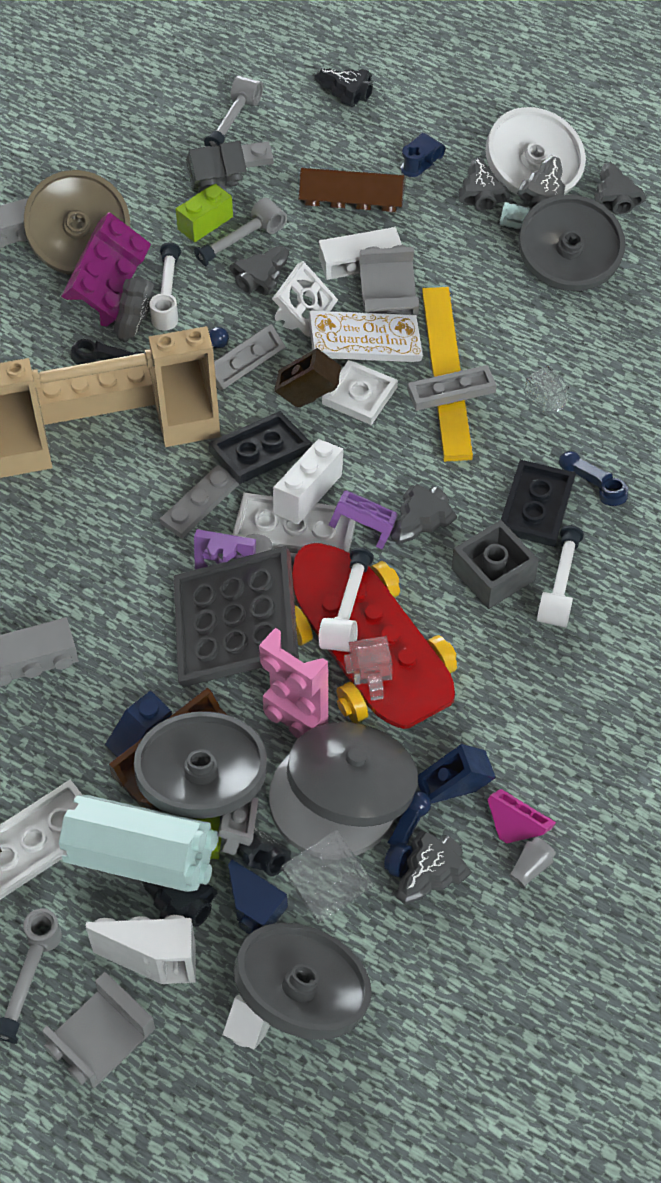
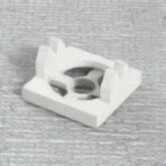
[272,261,338,337]

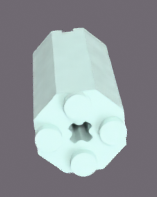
[59,795,218,892]

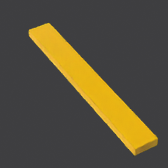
[422,287,473,462]

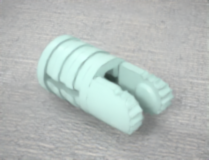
[500,202,531,229]

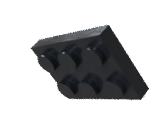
[208,411,312,484]
[501,459,576,547]

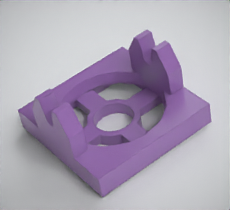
[329,490,398,549]
[194,529,256,570]

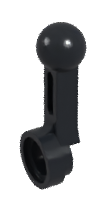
[70,339,145,365]

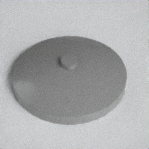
[269,754,395,859]

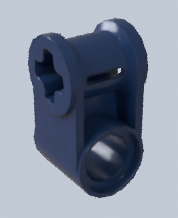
[401,133,446,177]

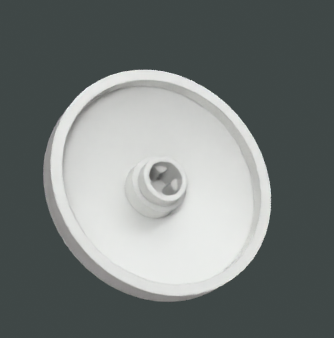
[486,107,586,196]

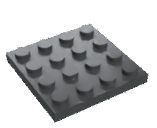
[174,546,299,687]

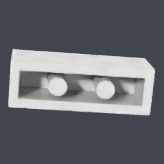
[319,227,402,280]
[273,439,343,524]

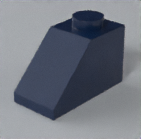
[105,690,172,757]
[418,744,496,804]
[228,859,288,935]

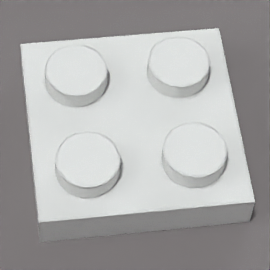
[322,360,398,425]

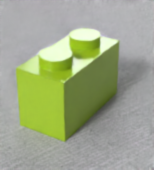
[175,184,233,243]

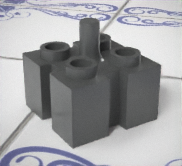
[186,140,247,193]

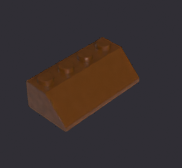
[299,168,406,212]

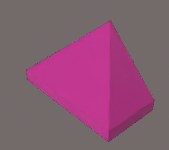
[487,789,556,843]

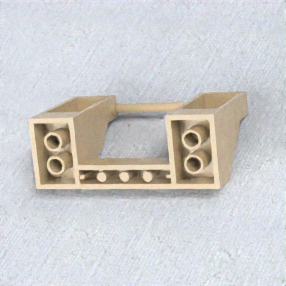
[0,326,221,478]

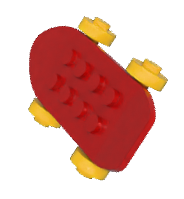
[292,543,457,729]

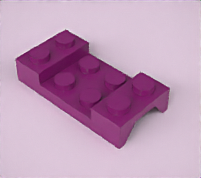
[61,212,151,327]

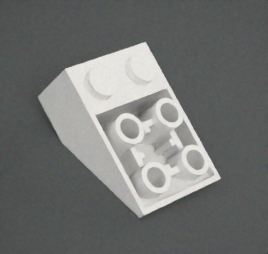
[86,915,196,984]

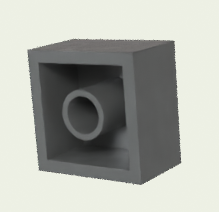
[451,520,539,609]

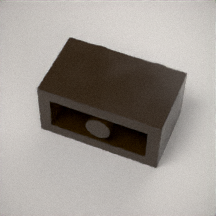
[274,348,341,408]

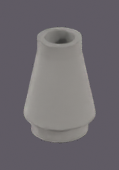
[509,837,556,888]

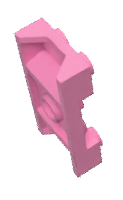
[259,628,328,738]

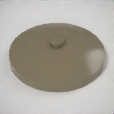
[24,170,130,275]

